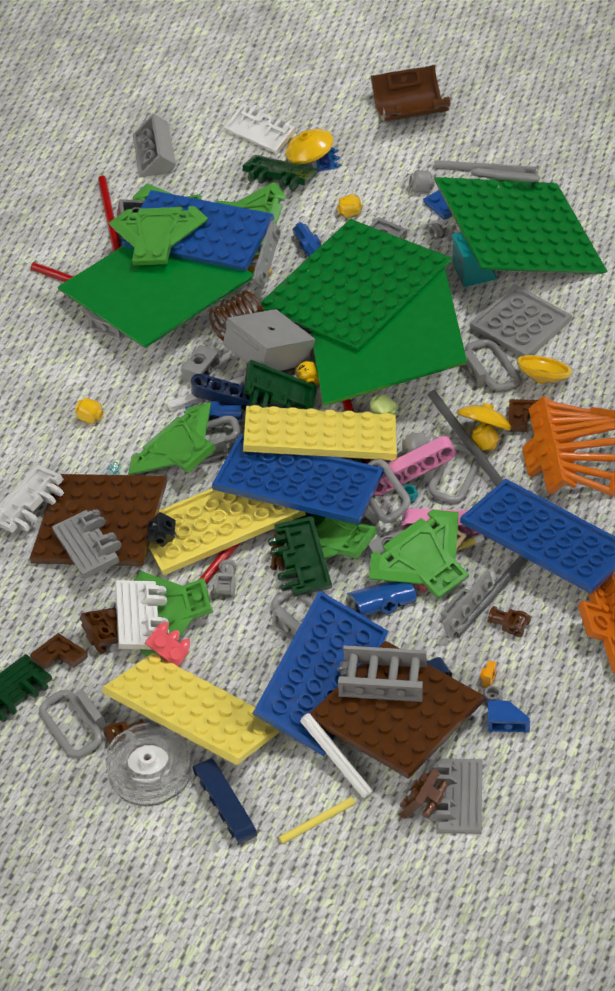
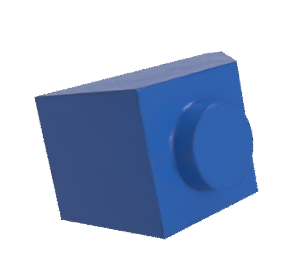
[488,700,530,733]

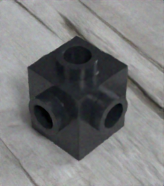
[147,512,176,547]

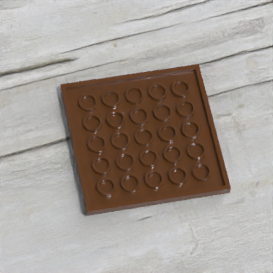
[30,474,167,566]
[309,640,485,779]

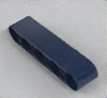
[191,374,277,411]
[192,758,257,845]

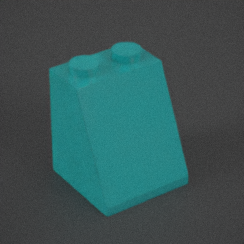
[452,232,497,287]

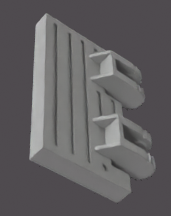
[52,509,122,579]
[428,758,483,834]

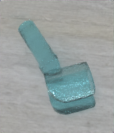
[108,461,121,475]

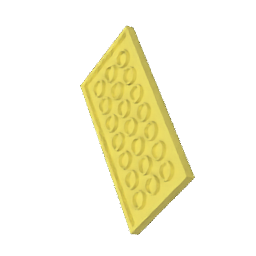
[243,405,397,460]
[148,488,306,576]
[103,653,281,765]

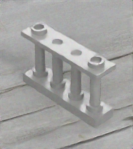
[249,221,281,289]
[338,646,427,702]

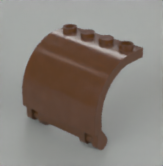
[370,65,451,122]

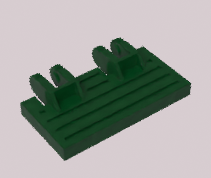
[242,155,318,191]
[243,360,316,410]
[268,516,332,597]
[0,654,52,722]

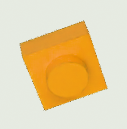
[480,660,497,688]

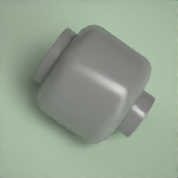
[409,170,435,193]

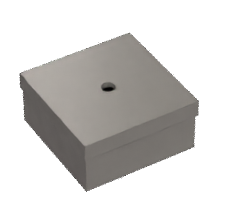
[223,309,315,371]

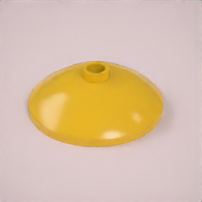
[285,128,334,164]
[517,355,572,384]
[456,403,511,431]

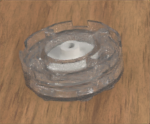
[105,723,192,807]

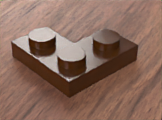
[508,399,538,432]
[30,633,88,669]

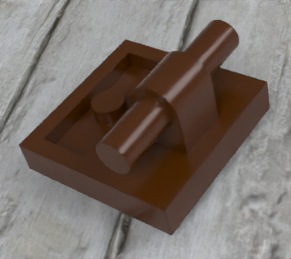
[79,608,118,655]
[398,768,449,819]

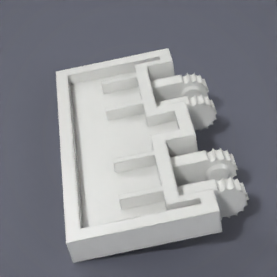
[224,104,296,154]
[0,465,64,533]
[115,580,169,650]

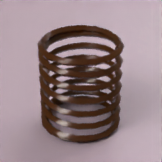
[209,290,264,341]

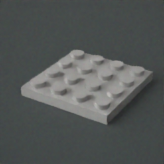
[470,284,572,356]

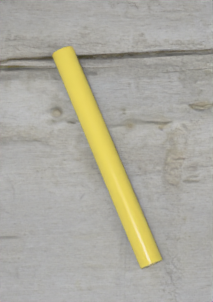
[278,797,355,844]

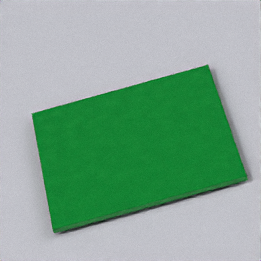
[434,177,608,274]
[260,219,453,351]
[57,246,254,348]
[311,268,468,406]

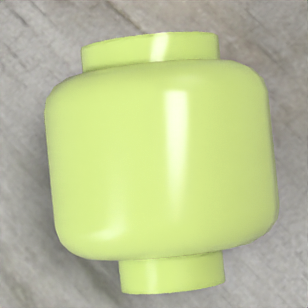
[369,394,397,415]

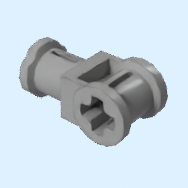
[214,560,236,597]

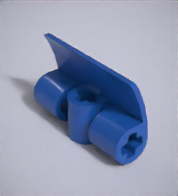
[347,581,417,617]

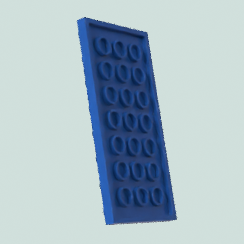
[122,190,274,271]
[212,434,384,525]
[460,479,615,594]
[252,590,389,756]

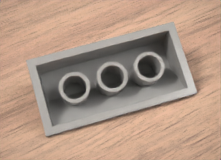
[132,113,176,177]

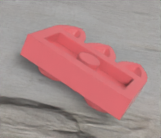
[144,622,190,666]

